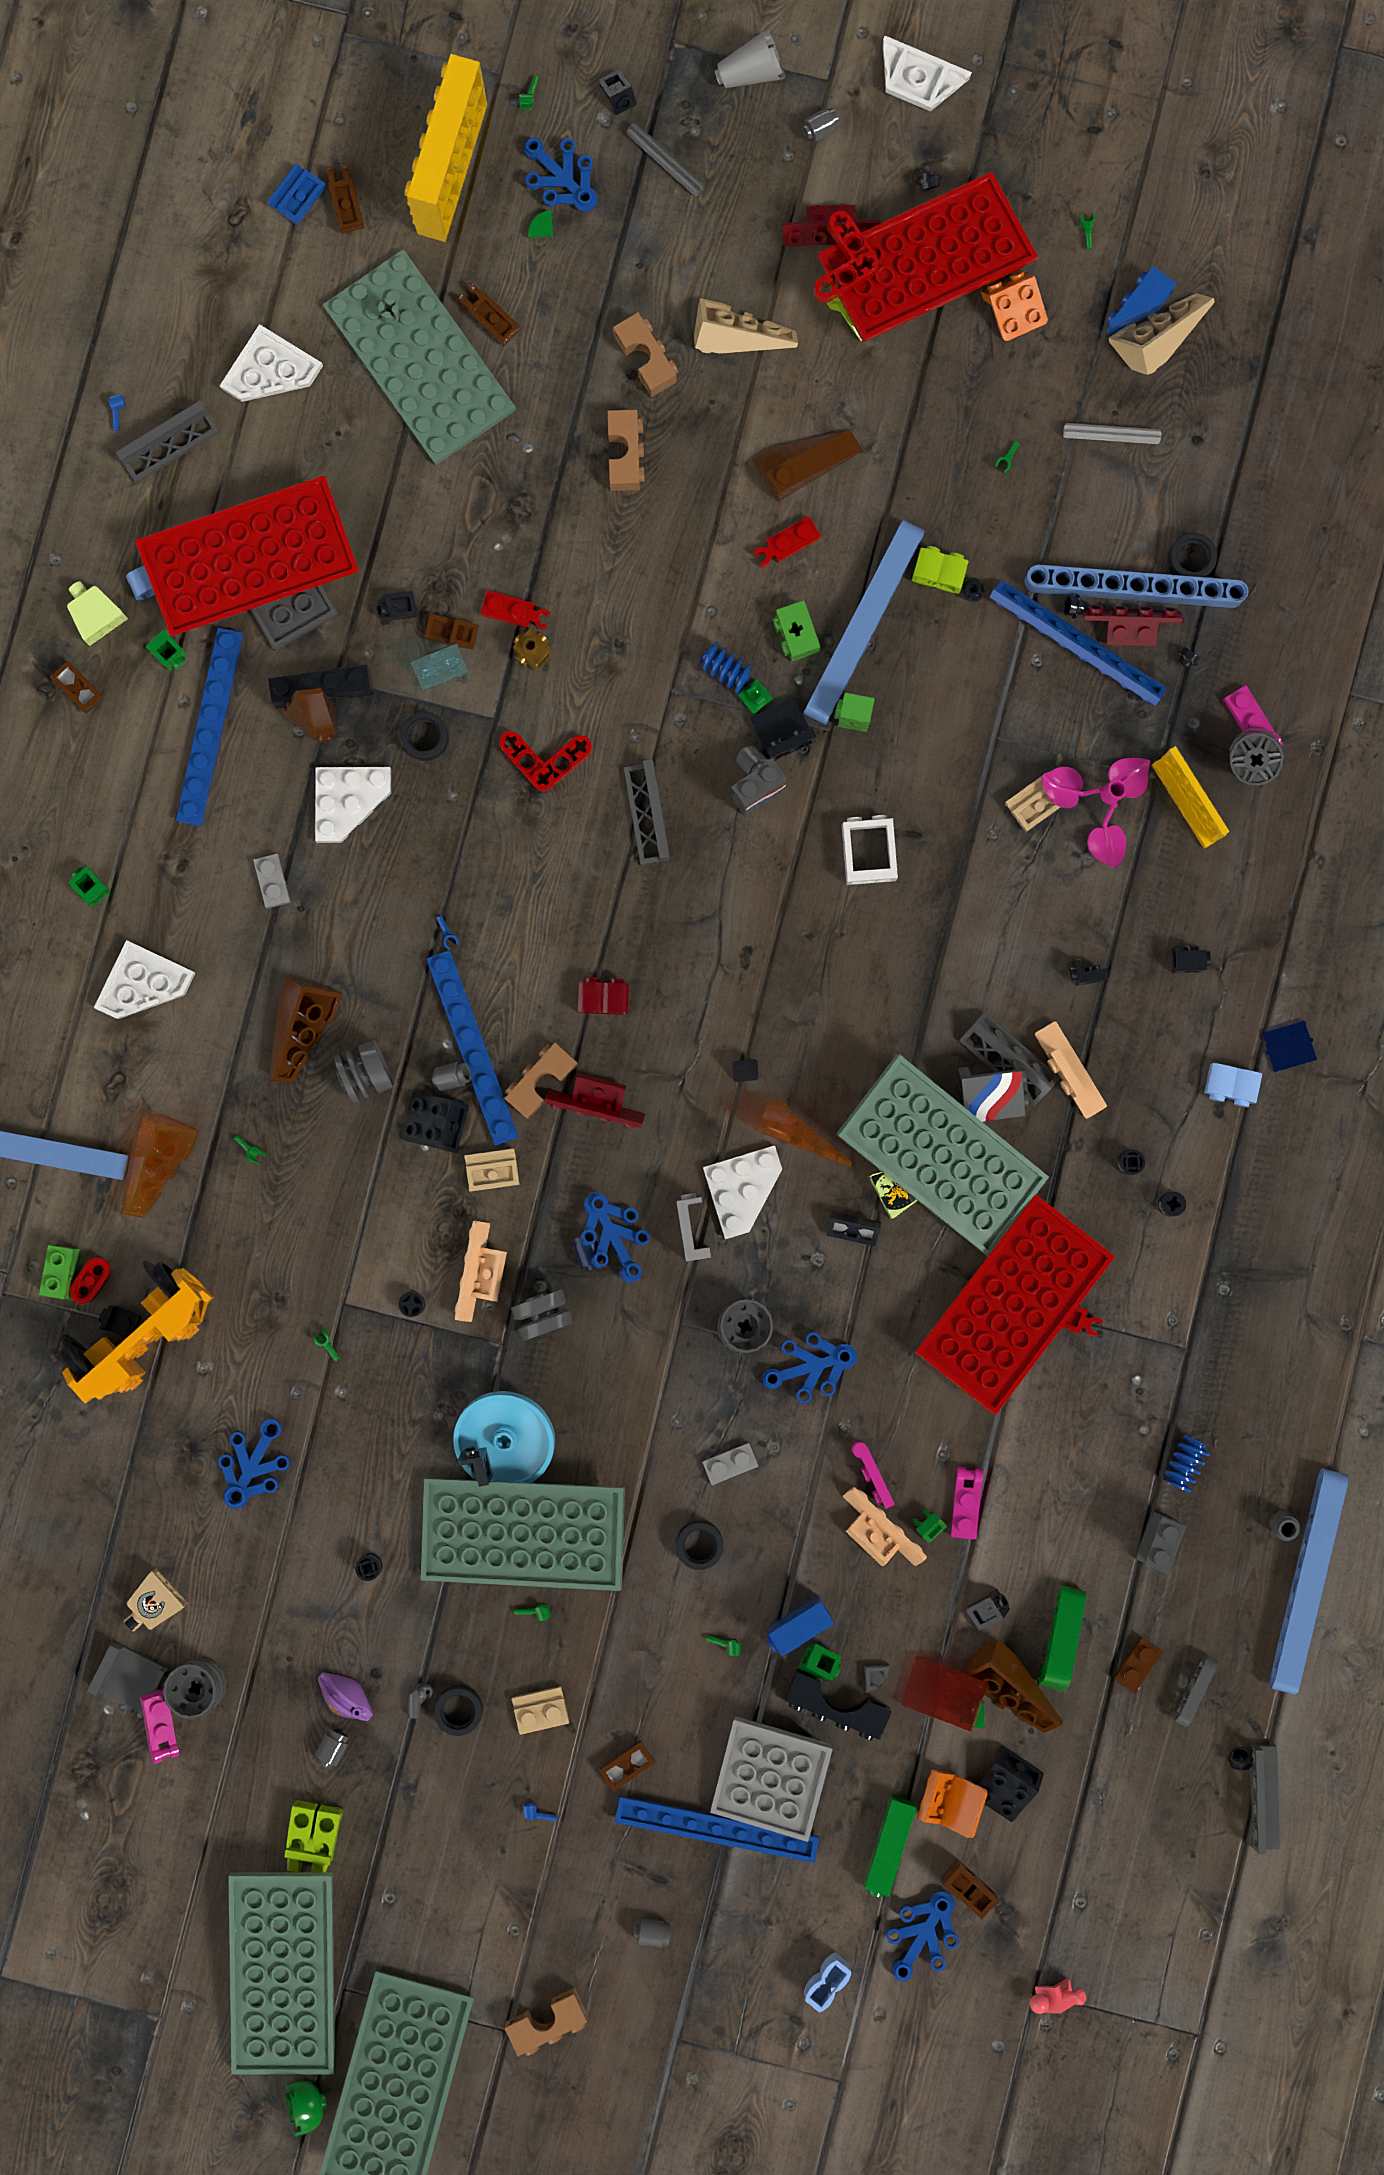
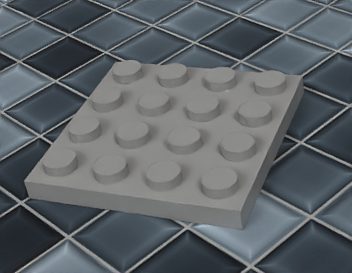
[710,1716,834,1842]

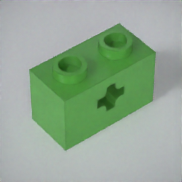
[773,601,820,662]
[834,693,875,732]
[39,1245,80,1299]

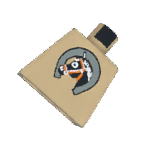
[124,1568,189,1632]

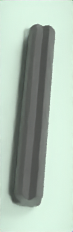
[626,122,704,196]

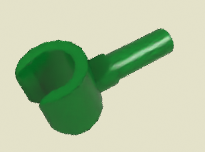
[519,76,539,109]
[1079,212,1096,250]
[996,441,1020,473]
[234,1136,266,1165]
[313,1326,340,1361]
[514,1604,551,1621]
[706,1635,741,1656]

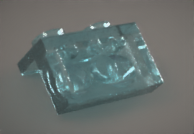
[411,644,468,691]

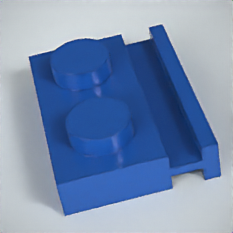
[267,163,326,226]

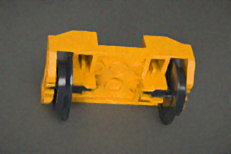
[60,1260,214,1403]

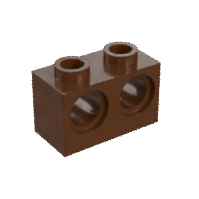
[941,1859,999,1919]

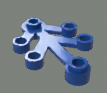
[524,138,597,212]
[580,1192,650,1283]
[762,1332,857,1403]
[218,1419,291,1509]
[886,1891,959,1981]

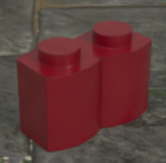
[578,977,629,1015]

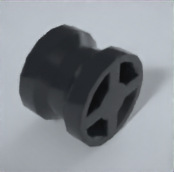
[1158,1192,1186,1217]
[399,1292,426,1317]

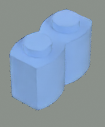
[1204,1063,1262,1107]
[804,1952,851,2012]

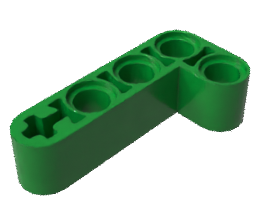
[1037,1585,1087,1692]

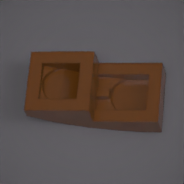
[423,613,479,650]

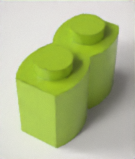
[911,546,969,594]

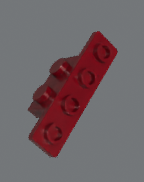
[783,204,881,246]
[1082,605,1184,646]
[544,1073,645,1128]

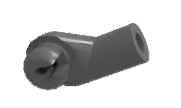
[408,1683,433,1719]

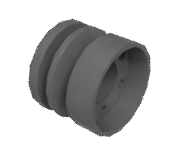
[1229,727,1284,786]
[334,1039,394,1104]
[717,1299,773,1353]
[163,1658,227,1719]

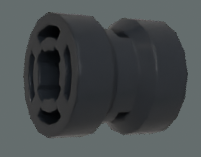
[1117,1149,1146,1175]
[355,1553,383,1581]

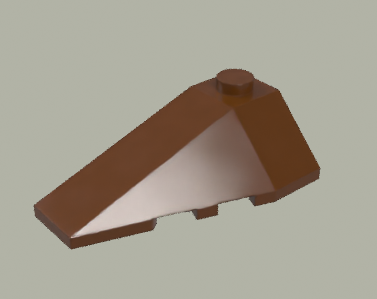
[753,430,863,502]
[283,688,339,743]
[957,1640,1063,1733]

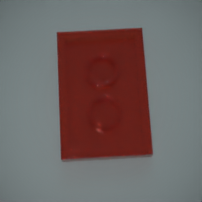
[901,1656,988,1732]

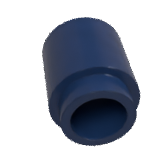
[573,1234,603,1272]

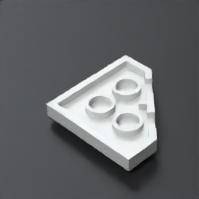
[220,324,323,402]
[315,767,391,843]
[94,940,195,1019]
[703,1145,782,1239]

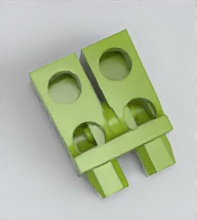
[284,1800,344,1872]

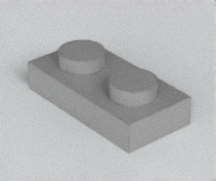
[253,854,291,909]
[702,1442,759,1485]

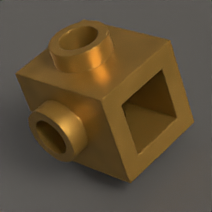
[513,629,553,672]

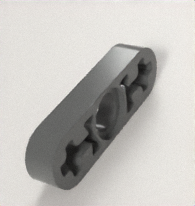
[1174,1655,1218,1727]

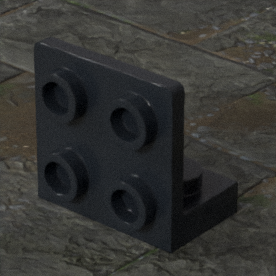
[750,698,817,761]
[401,1092,469,1154]
[977,1745,1044,1822]

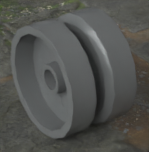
[511,1289,574,1341]

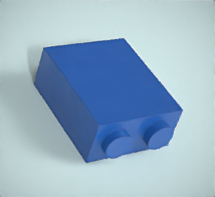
[766,1595,834,1656]

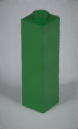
[863,1795,917,1898]

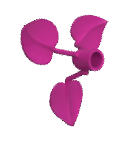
[1042,758,1150,868]

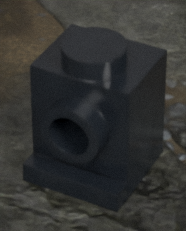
[1172,946,1211,973]

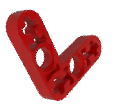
[813,211,879,303]
[499,731,592,792]

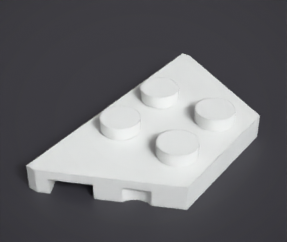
[883,36,972,112]

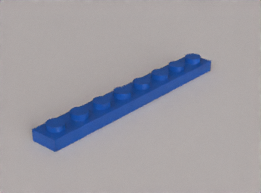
[990,580,1167,706]
[176,628,244,827]
[427,950,519,1146]
[615,1795,819,1863]

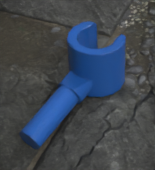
[109,394,126,431]
[436,916,459,949]
[523,1803,558,1822]

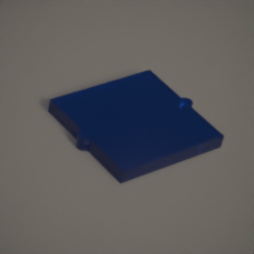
[1262,1021,1317,1072]

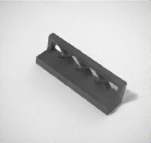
[116,400,220,484]
[624,759,670,865]
[959,1012,1060,1107]
[1250,1745,1280,1854]

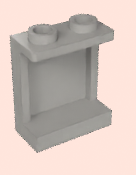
[676,1193,711,1261]

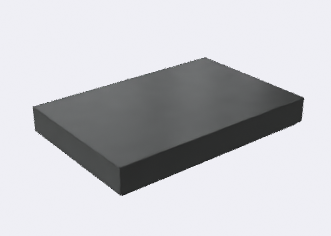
[250,585,339,651]

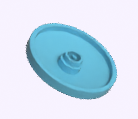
[453,1391,555,1483]

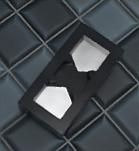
[826,1211,881,1246]

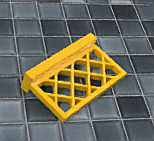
[1152,746,1229,849]

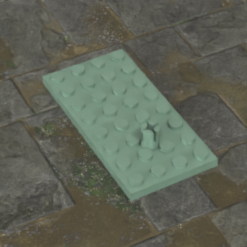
[323,249,516,466]
[836,1054,1049,1256]
[421,1478,625,1591]
[229,1872,335,2074]
[319,1970,474,2175]

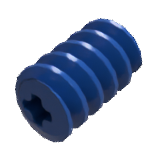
[697,641,752,694]
[1163,1434,1210,1492]

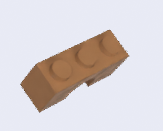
[613,312,678,397]
[608,410,645,491]
[504,1043,578,1120]
[504,1987,588,2056]

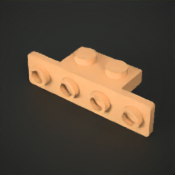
[1035,1022,1107,1119]
[455,1221,507,1322]
[843,1487,927,1566]

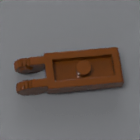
[326,162,365,234]
[456,283,521,347]

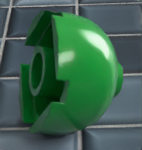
[285,2080,328,2137]

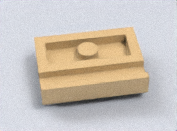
[1005,775,1061,832]
[465,1149,520,1192]
[512,1686,569,1735]

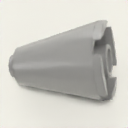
[715,29,785,88]

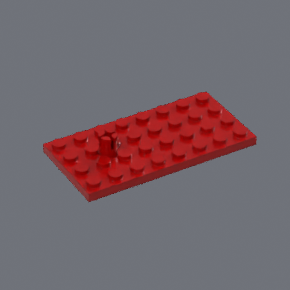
[817,172,1038,343]
[135,475,360,637]
[914,1194,1115,1416]

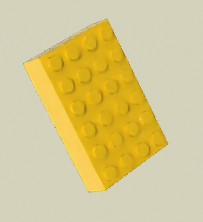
[405,54,488,242]

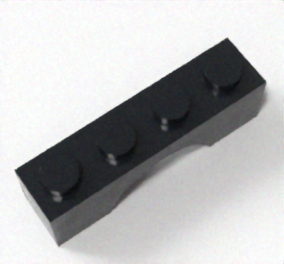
[268,665,374,709]
[785,1669,892,1741]

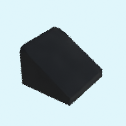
[732,1059,758,1082]

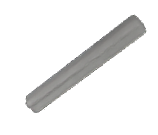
[1063,423,1162,444]

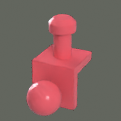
[1030,1979,1086,2014]

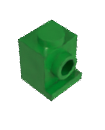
[146,630,188,672]
[68,866,111,907]
[798,1644,842,1682]

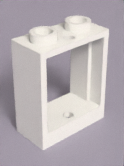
[842,815,898,885]

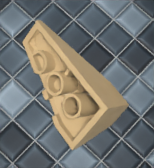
[1109,293,1214,375]
[694,298,798,353]

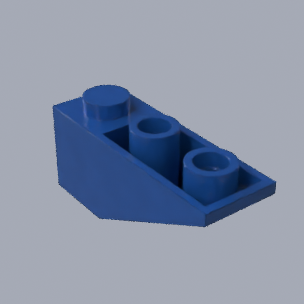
[1105,266,1177,335]

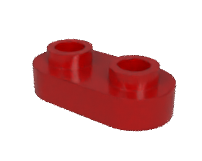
[70,1258,111,1304]

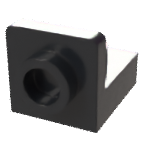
[598,69,637,115]
[376,591,418,625]
[1069,958,1110,986]
[99,1305,142,1338]
[457,1446,493,1487]
[966,1588,1010,1631]

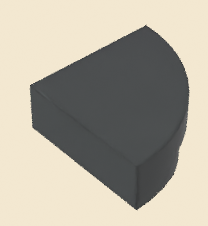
[864,1664,890,1692]

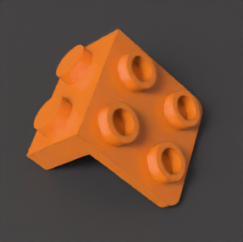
[981,270,1048,341]
[917,1770,987,1838]

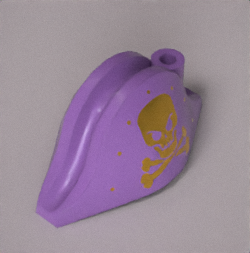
[317,1672,374,1721]

